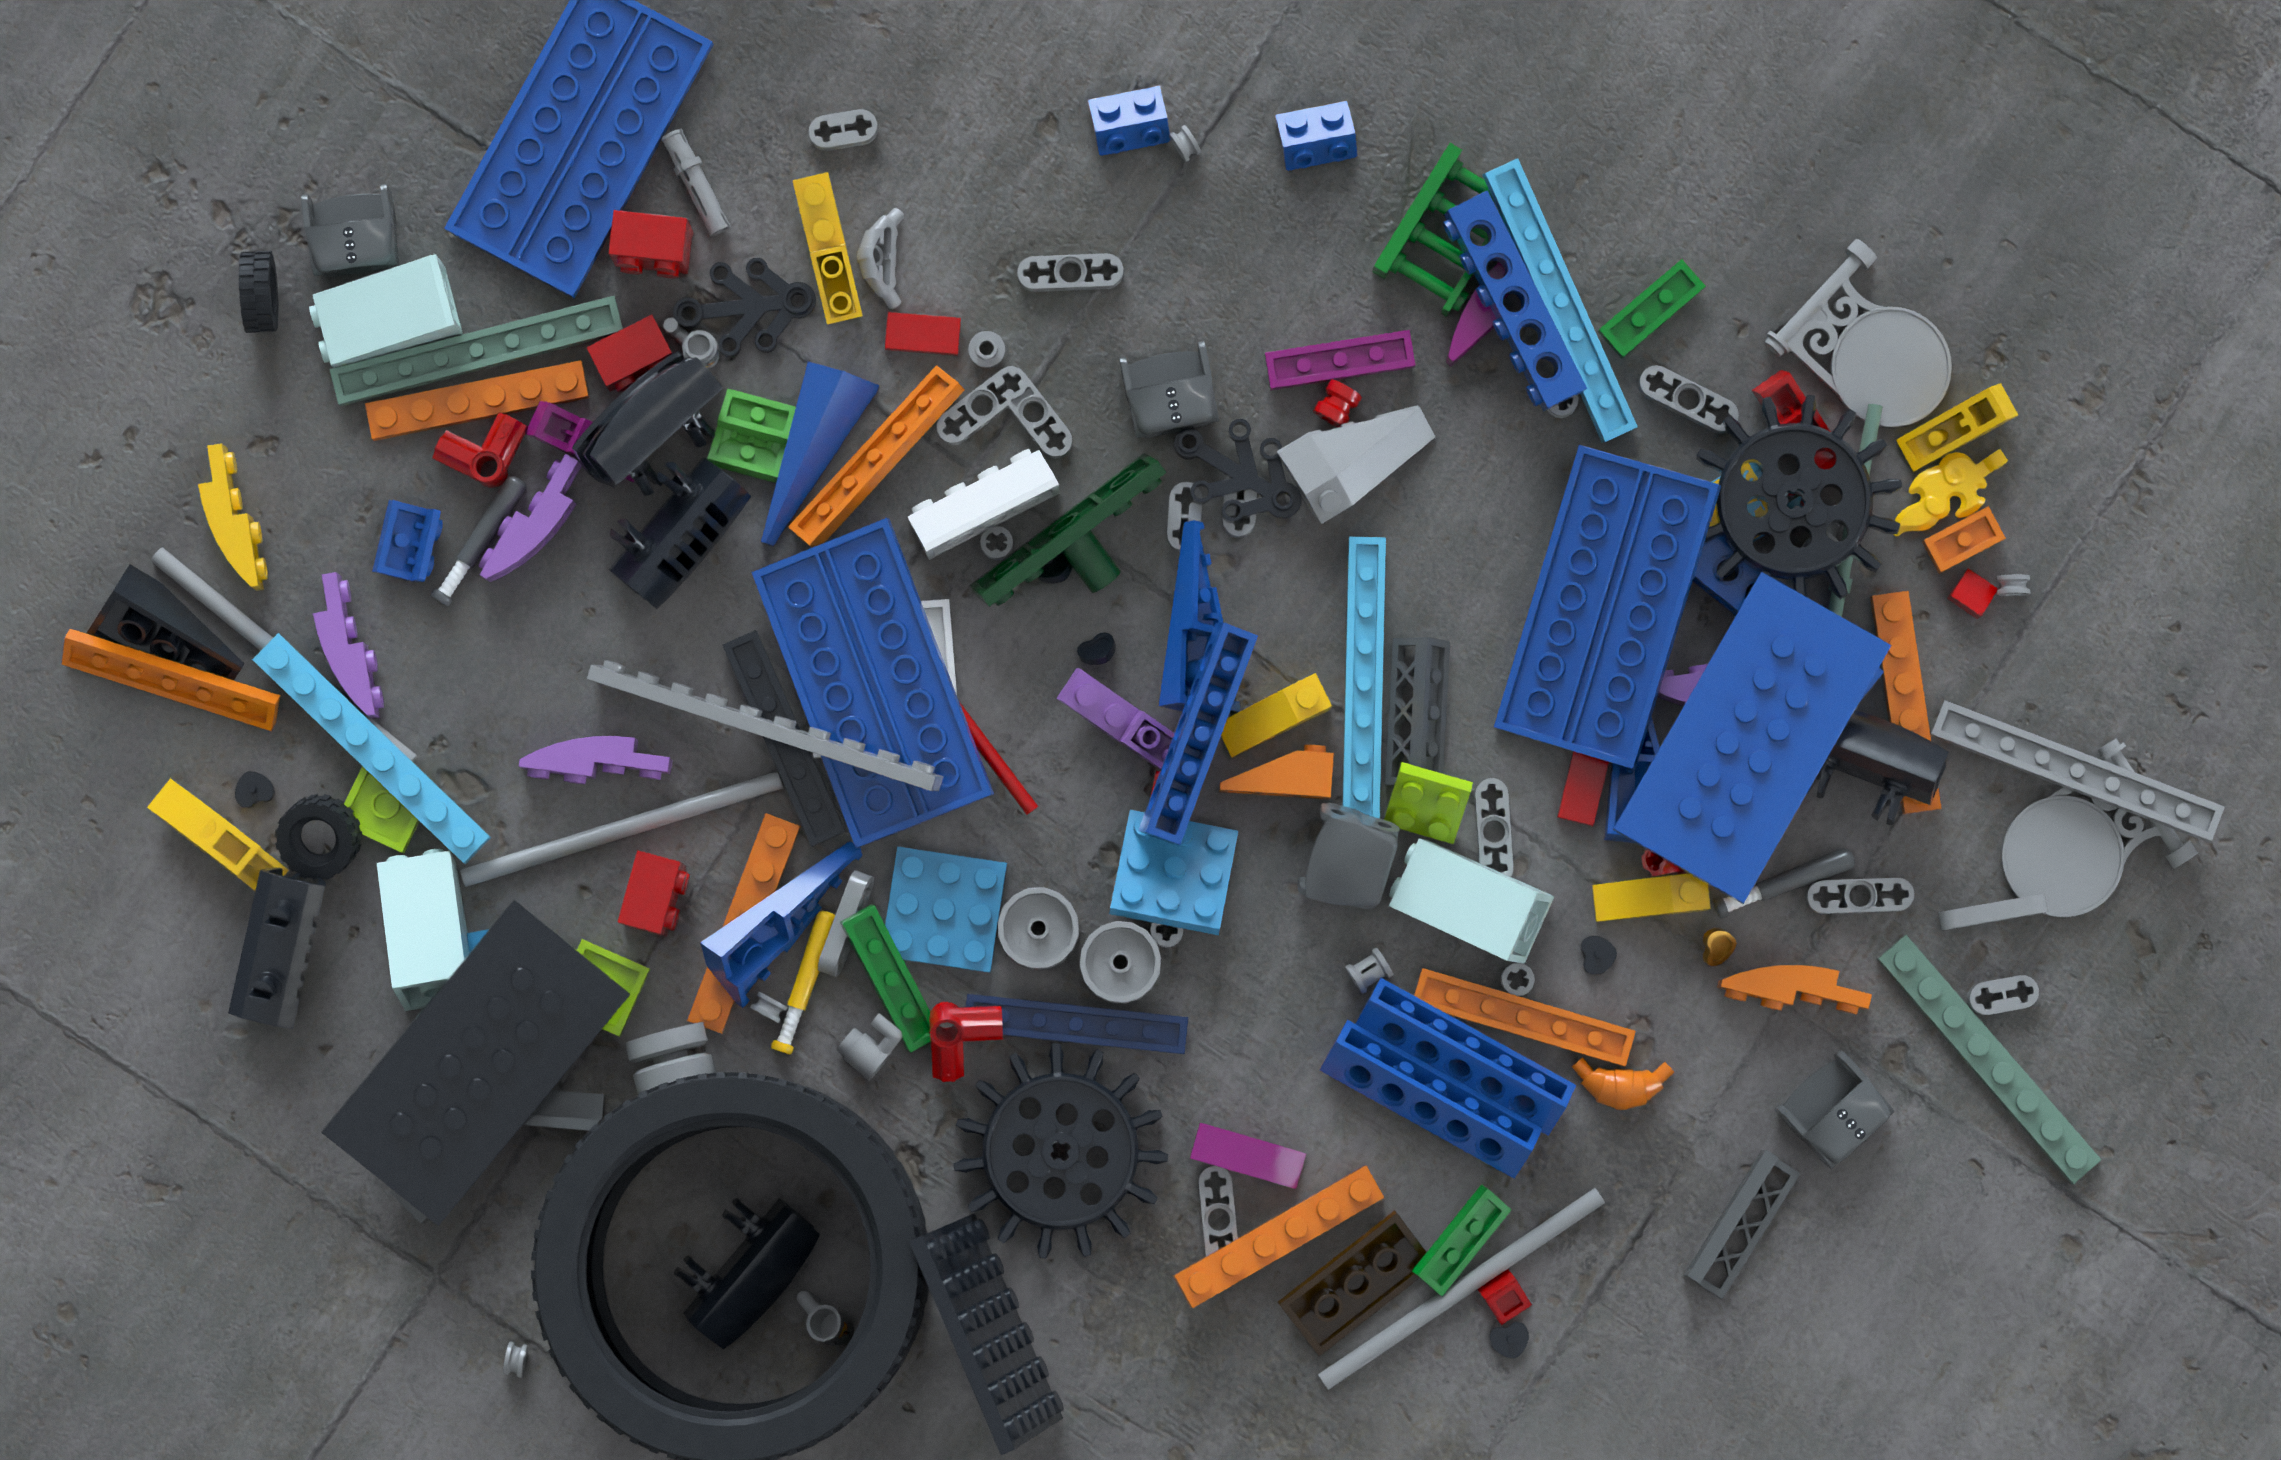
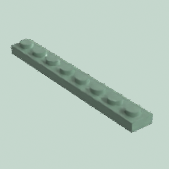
[329,296,624,406]
[1877,935,2101,1184]

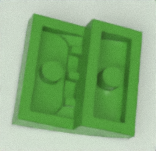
[707,388,796,483]

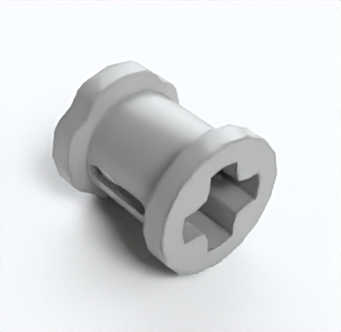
[1150,923,1183,948]
[1345,947,1394,994]

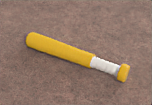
[771,911,835,1055]

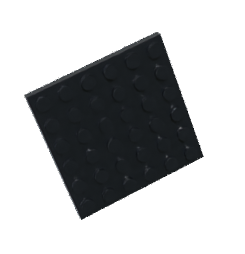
[909,1213,1064,1455]

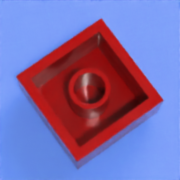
[608,210,693,278]
[617,850,690,937]

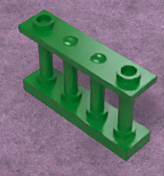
[1372,143,1495,317]

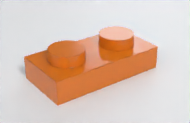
[1922,506,2006,574]

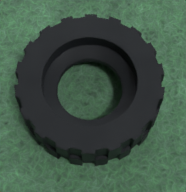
[239,251,279,333]
[275,794,362,880]

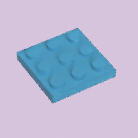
[1109,810,1238,935]
[885,846,1007,973]

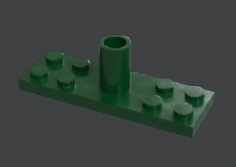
[969,453,1167,607]

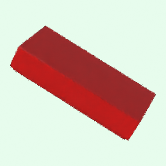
[885,312,961,356]
[1557,751,1609,827]

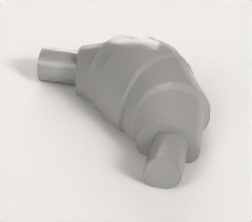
[856,208,904,309]

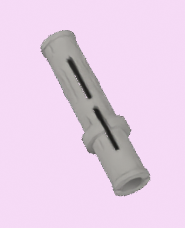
[661,128,731,237]

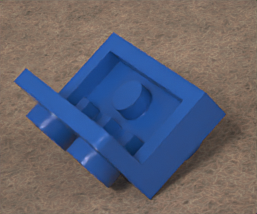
[1088,86,1170,156]
[1275,101,1357,171]
[372,500,443,582]

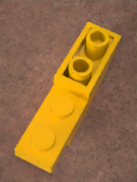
[792,172,863,325]
[198,443,268,591]
[147,778,289,891]

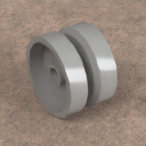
[998,887,1079,970]
[1080,921,1161,1004]
[625,1022,717,1094]

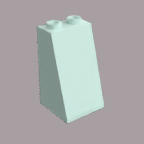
[309,254,463,368]
[1389,838,1554,964]
[377,849,469,1011]

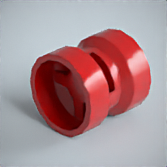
[1313,379,1362,428]

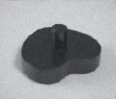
[1038,552,1073,584]
[1077,632,1116,665]
[235,771,275,808]
[1581,936,1617,975]
[1489,1322,1529,1359]

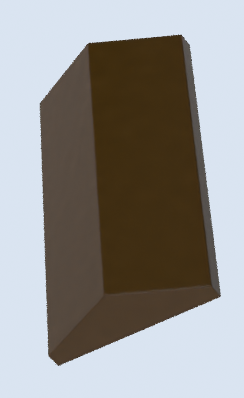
[1278,1210,1427,1357]

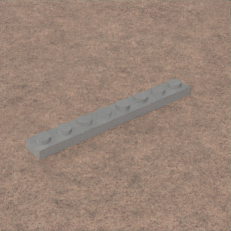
[1931,700,2225,843]

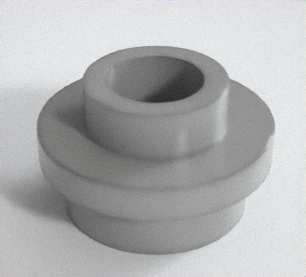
[968,331,1005,368]

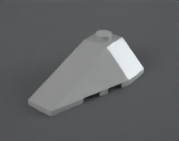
[1277,405,1435,524]

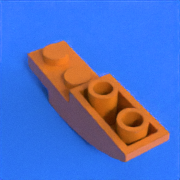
[1717,965,1872,1015]

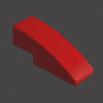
[1752,370,1835,470]

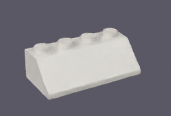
[908,449,1060,560]

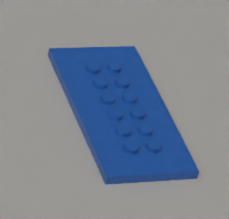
[444,0,714,299]
[1494,445,1721,770]
[752,518,994,848]
[1613,572,1892,904]

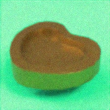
[1703,928,1737,966]

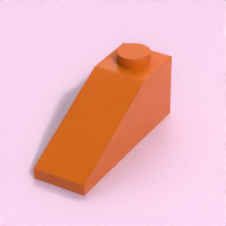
[1219,745,1334,800]

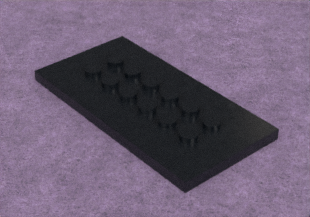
[321,899,630,1226]

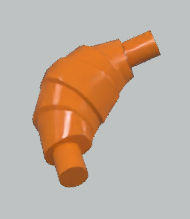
[1572,1057,1674,1110]

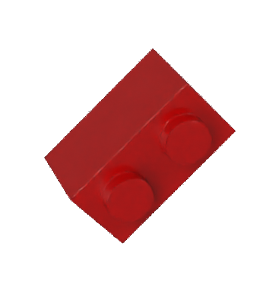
[586,314,672,393]

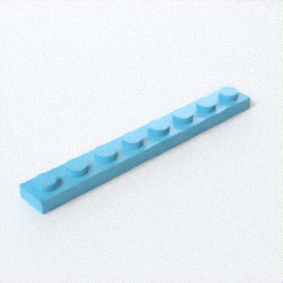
[1482,158,1638,443]
[1342,537,1386,819]
[252,633,491,864]

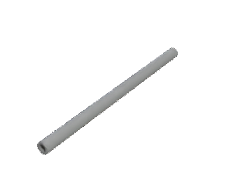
[151,547,417,762]
[460,771,783,887]
[1318,1188,1605,1390]

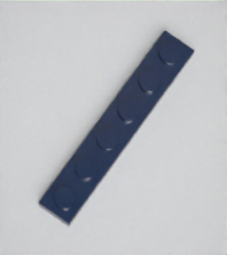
[966,994,1188,1054]

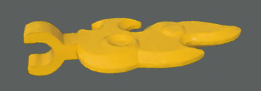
[1893,449,2008,537]

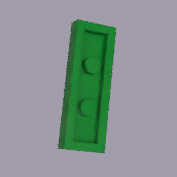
[1598,259,1706,359]
[1412,1185,1511,1296]

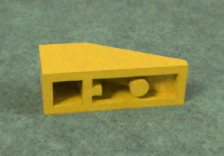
[1896,383,2018,472]
[1221,673,1332,758]
[1592,874,1711,922]

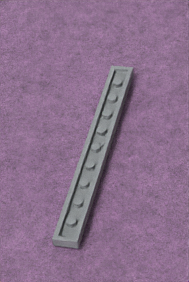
[587,660,944,791]

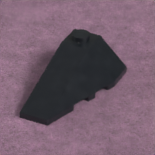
[86,564,245,680]

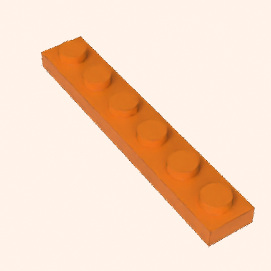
[365,360,590,441]
[788,365,965,548]
[1870,591,1942,815]
[62,629,280,731]
[687,813,801,1034]
[1414,968,1636,1067]
[1173,1165,1384,1308]

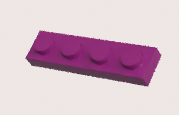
[1265,330,1416,391]

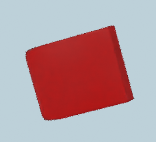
[1947,568,1998,619]
[1477,1269,1532,1325]

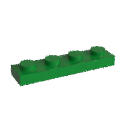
[840,904,931,1053]

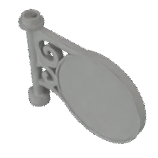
[1764,239,1952,428]
[2001,738,2198,917]

